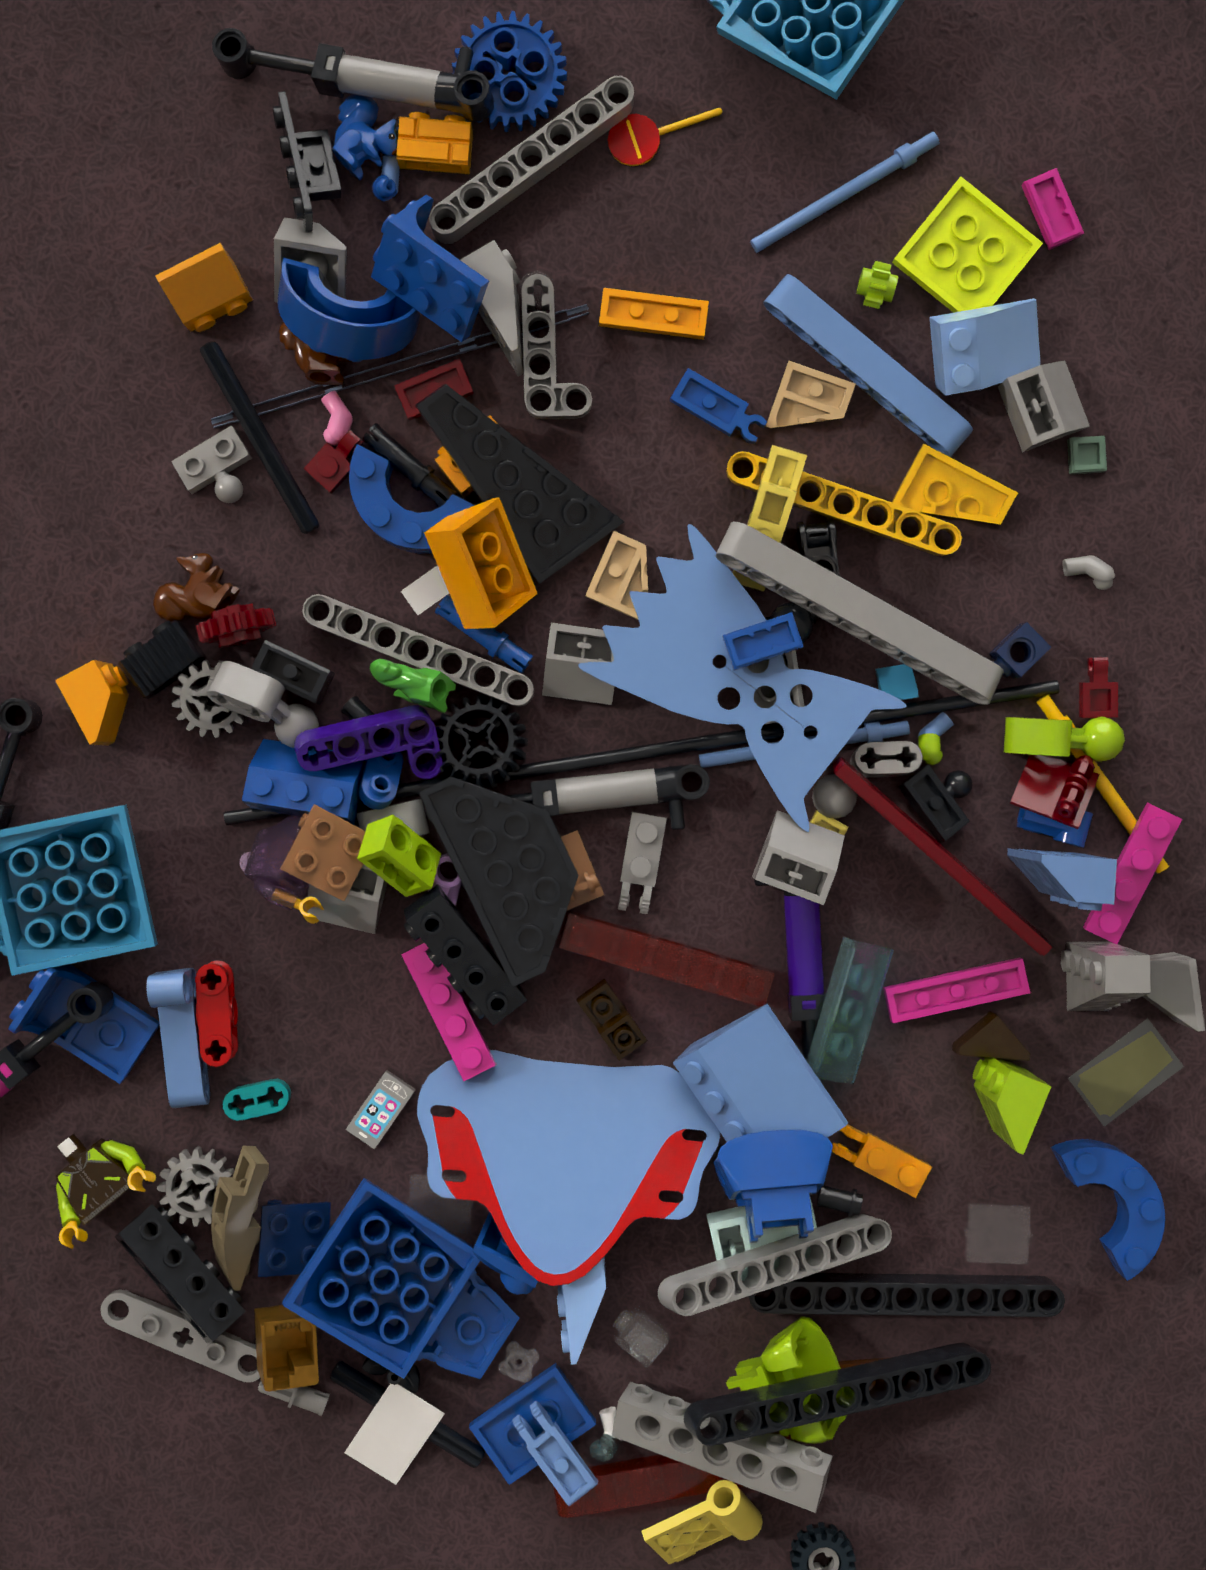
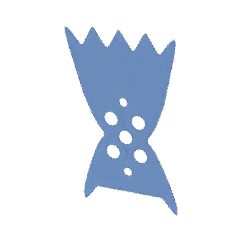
[578,524,906,832]

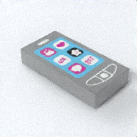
[345,1070,416,1149]

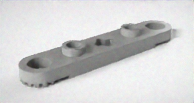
[101,1289,260,1382]

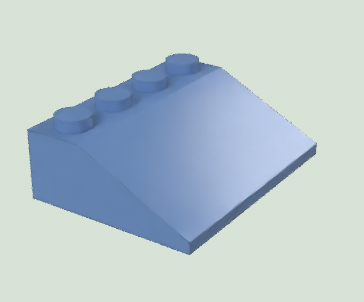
[673,1004,848,1142]

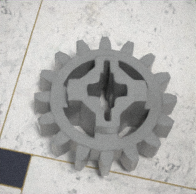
[172,660,244,738]
[157,1147,234,1227]

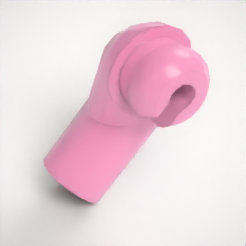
[321,391,353,446]

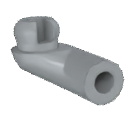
[1062,555,1115,590]

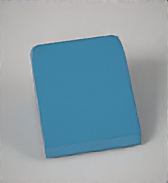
[875,664,919,700]

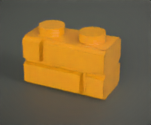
[396,112,473,174]

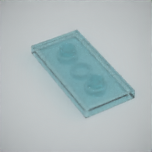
[807,937,894,1084]

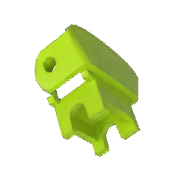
[726,1316,847,1444]

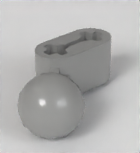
[207,661,319,748]
[812,741,923,819]

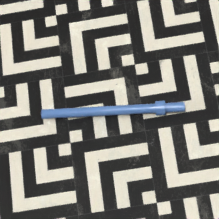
[750,132,940,253]
[699,721,910,768]

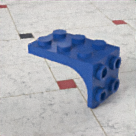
[371,195,489,342]
[8,964,160,1084]

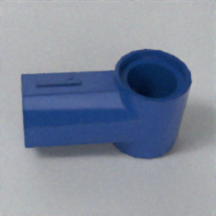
[1017,807,1093,848]

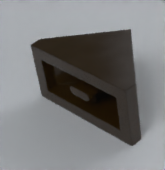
[952,1011,1030,1061]

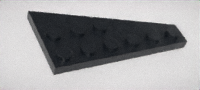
[415,384,624,584]

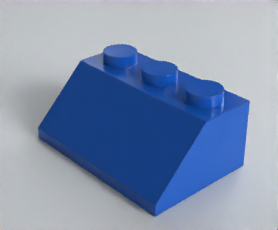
[242,739,365,825]

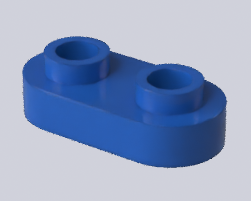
[358,752,403,810]

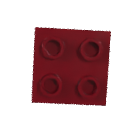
[1010,755,1100,829]

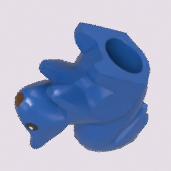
[332,94,399,181]

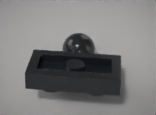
[898,764,973,843]

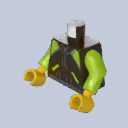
[56,1134,156,1249]

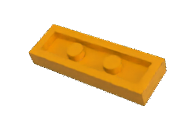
[599,288,709,340]

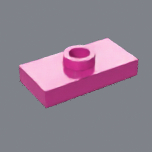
[1021,168,1084,250]

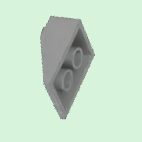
[461,240,524,377]

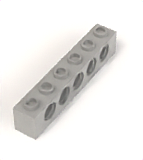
[612,1381,833,1513]

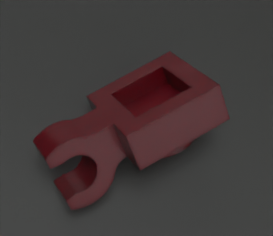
[304,430,364,494]
[1079,657,1118,718]

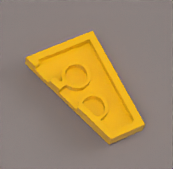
[892,444,1018,525]

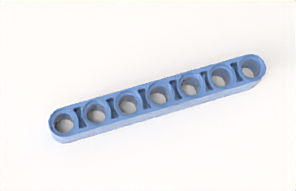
[763,274,973,457]

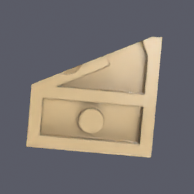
[765,361,856,428]
[585,531,648,620]

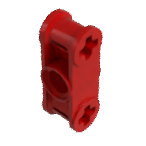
[195,960,238,1067]

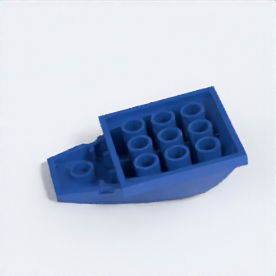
[282,1178,519,1379]

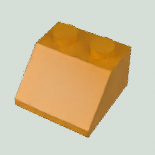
[155,243,253,332]
[55,660,129,746]

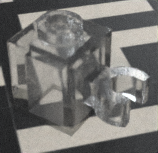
[613,1305,670,1368]

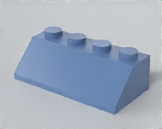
[1007,848,1117,911]

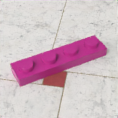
[1083,802,1182,944]
[401,943,497,1081]
[883,957,1030,1023]

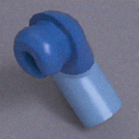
[372,155,400,201]

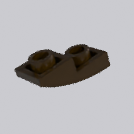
[576,978,648,1061]

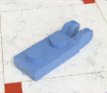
[512,1401,599,1506]

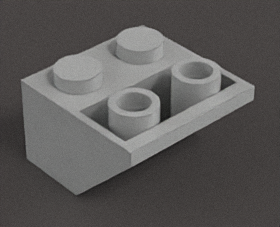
[998,360,1090,453]
[542,623,615,705]
[752,810,845,905]
[308,864,387,934]

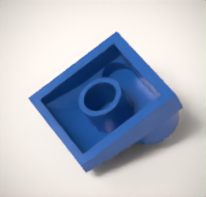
[472,1212,538,1295]

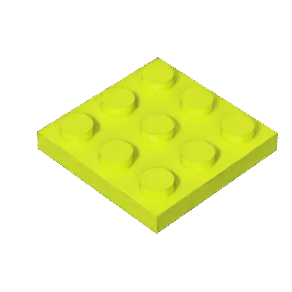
[892,177,1043,313]

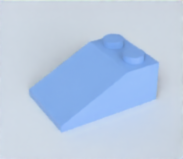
[929,299,1040,395]

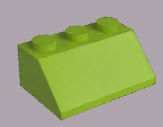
[973,1057,1051,1155]

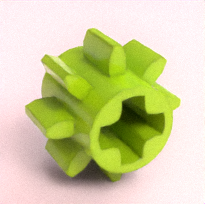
[856,261,898,309]

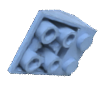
[557,1257,606,1365]

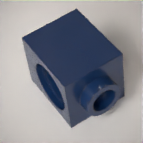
[989,622,1051,679]

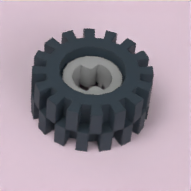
[790,1522,856,1570]

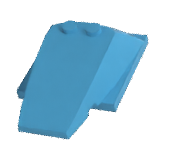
[706,0,905,100]
[0,804,158,976]

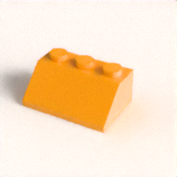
[424,497,538,629]

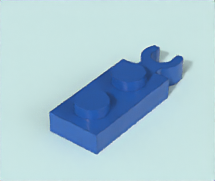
[670,368,767,444]

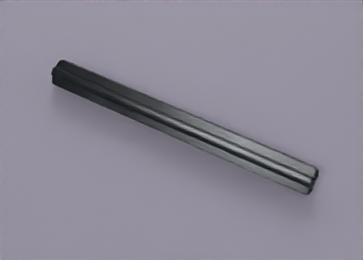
[200,341,319,534]

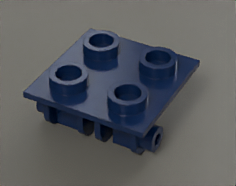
[258,1200,331,1277]

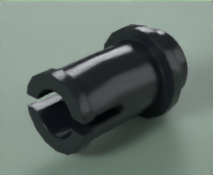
[341,696,385,738]
[817,1185,863,1217]

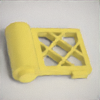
[642,1480,763,1565]

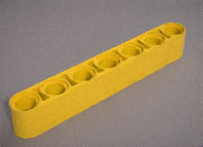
[726,451,962,556]

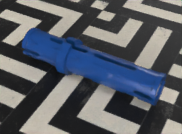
[435,595,534,674]

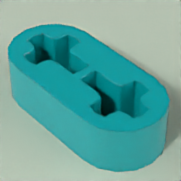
[223,1079,291,1121]

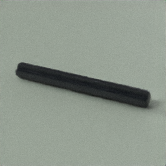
[330,1361,485,1468]

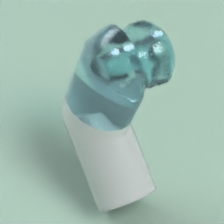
[590,1407,622,1462]

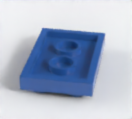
[469,1363,596,1485]

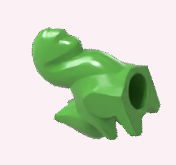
[370,659,456,713]

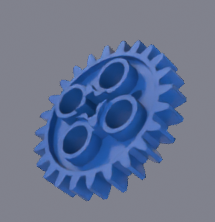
[452,11,567,132]

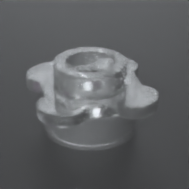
[499,1341,539,1383]

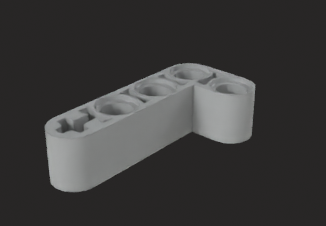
[522,274,592,420]

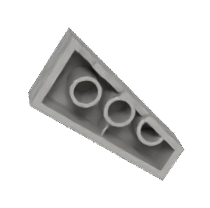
[1061,941,1151,1011]

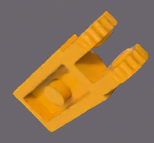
[832,1124,932,1198]

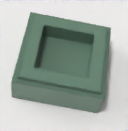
[1067,436,1107,475]

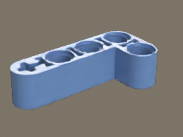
[146,968,210,1108]

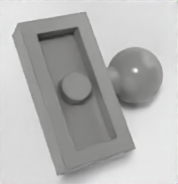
[171,425,252,503]

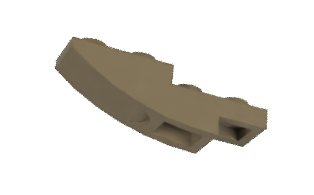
[211,1146,269,1291]

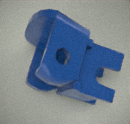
[714,1130,833,1243]

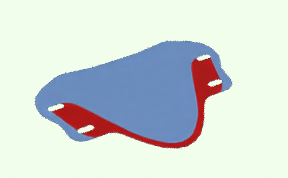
[417,1050,720,1286]

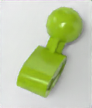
[1004,717,1125,762]

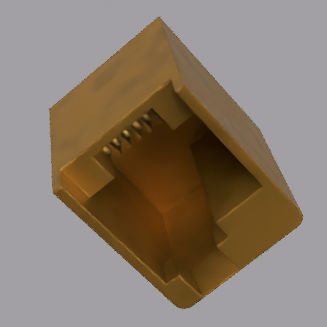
[254,1305,319,1392]

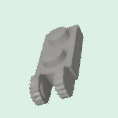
[618,812,667,914]

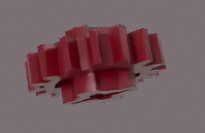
[196,603,277,648]

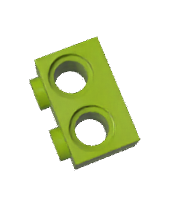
[357,815,441,897]

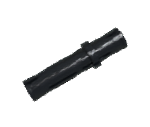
[363,423,457,507]

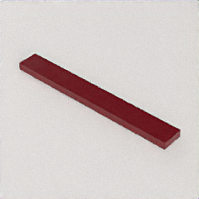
[832,756,1053,956]

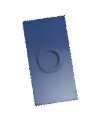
[722,612,804,671]

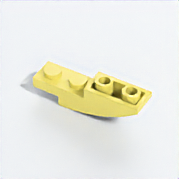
[733,445,807,591]

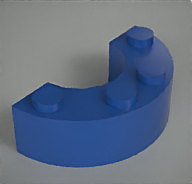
[277,258,421,362]
[349,444,475,554]
[1051,1139,1165,1281]

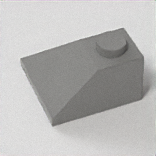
[274,217,347,302]
[1142,952,1205,1032]

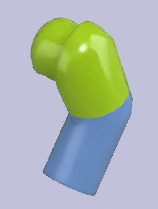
[918,712,954,765]

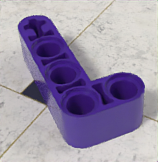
[294,705,442,779]

